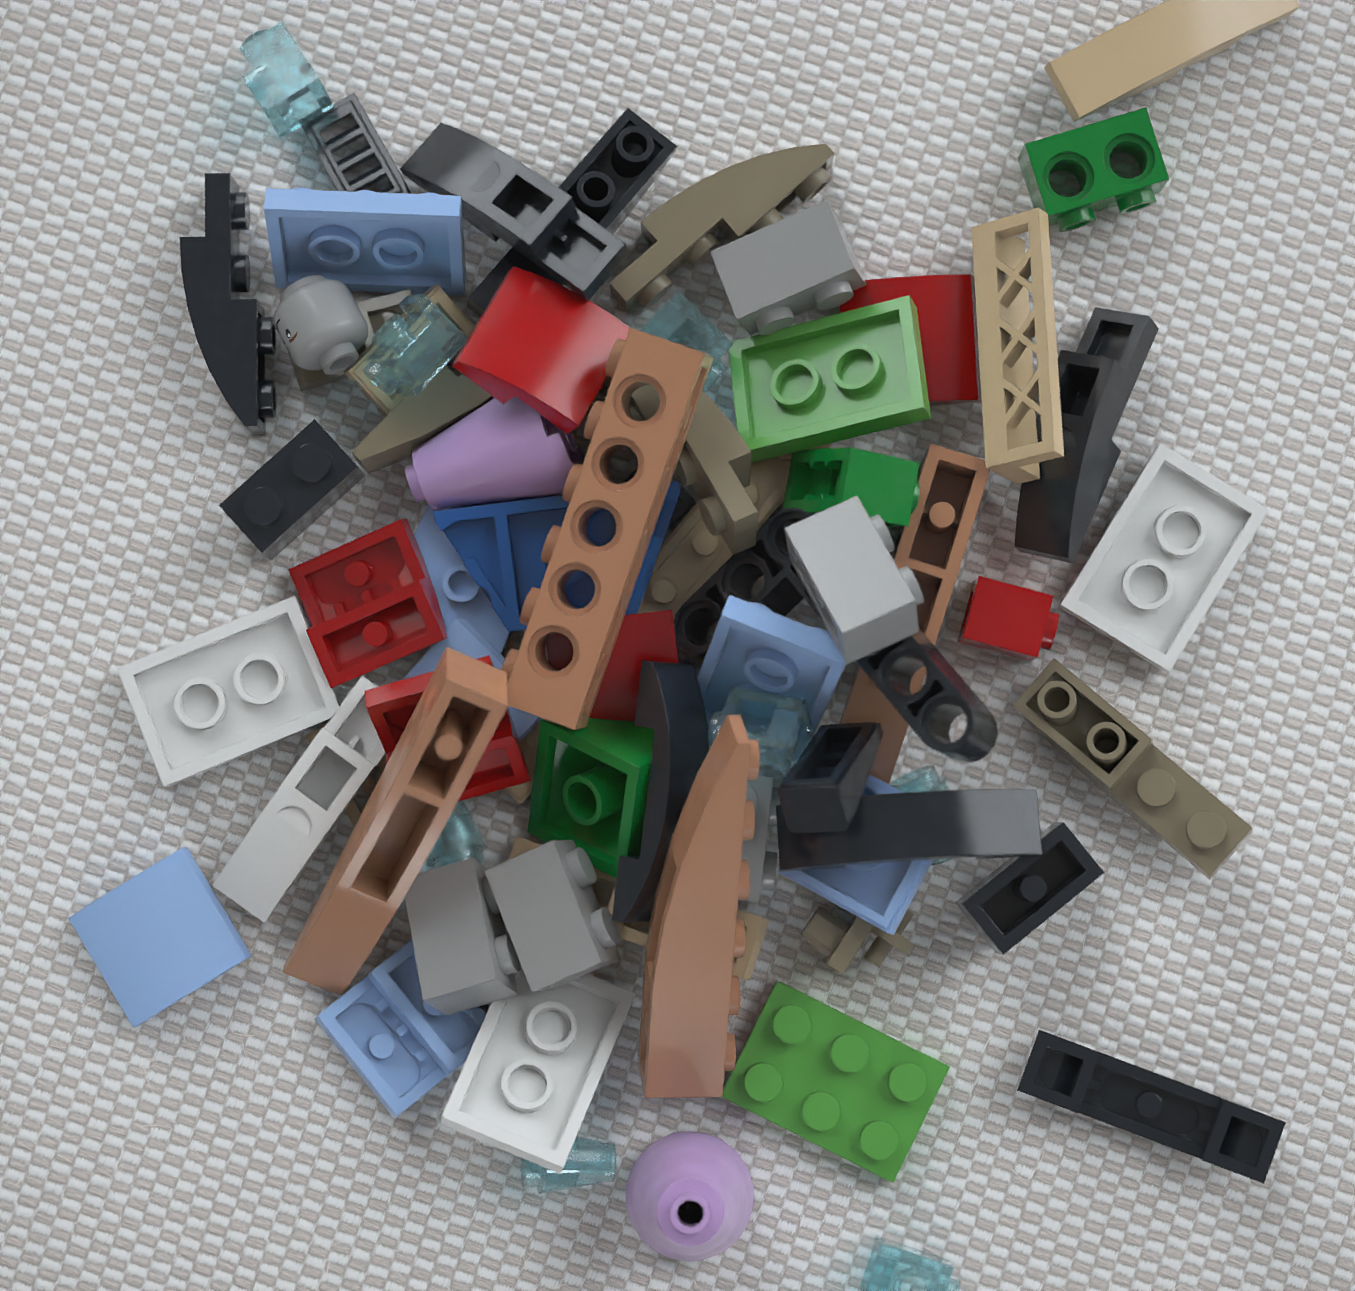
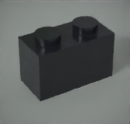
[219,419,365,560]
[955,822,1105,955]

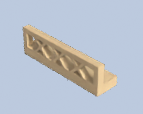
[971,207,1064,484]

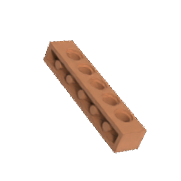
[501,327,713,730]

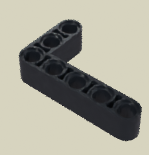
[674,507,998,763]

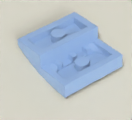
[68,846,252,1028]
[315,939,486,1119]

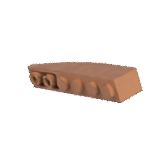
[839,443,990,784]
[283,647,508,996]
[638,715,760,1098]

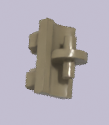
[801,906,915,975]

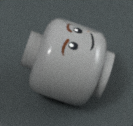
[274,275,368,374]

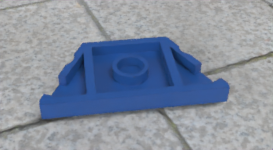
[433,481,681,632]

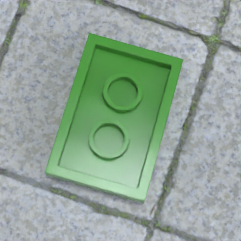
[728,295,931,463]
[723,979,950,1183]

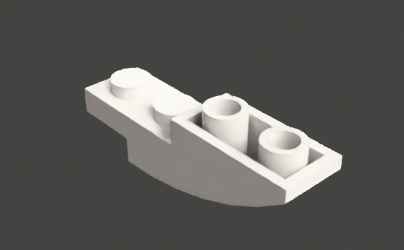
[212,676,386,923]

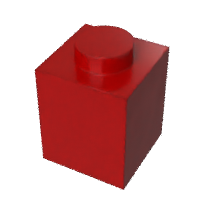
[957,576,1060,662]

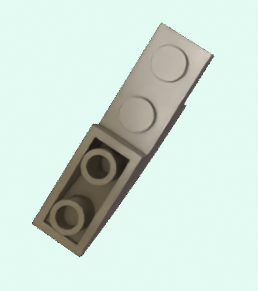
[610,144,834,313]
[599,376,758,555]
[1012,658,1253,880]

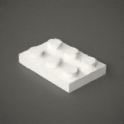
[1058,443,1269,673]
[116,596,341,787]
[440,966,636,1174]

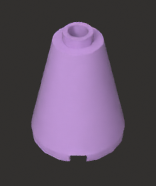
[405,396,585,510]
[626,1132,754,1261]

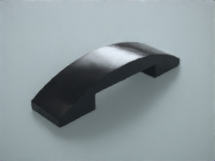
[612,660,710,923]
[776,789,1042,872]
[1017,1030,1286,1184]

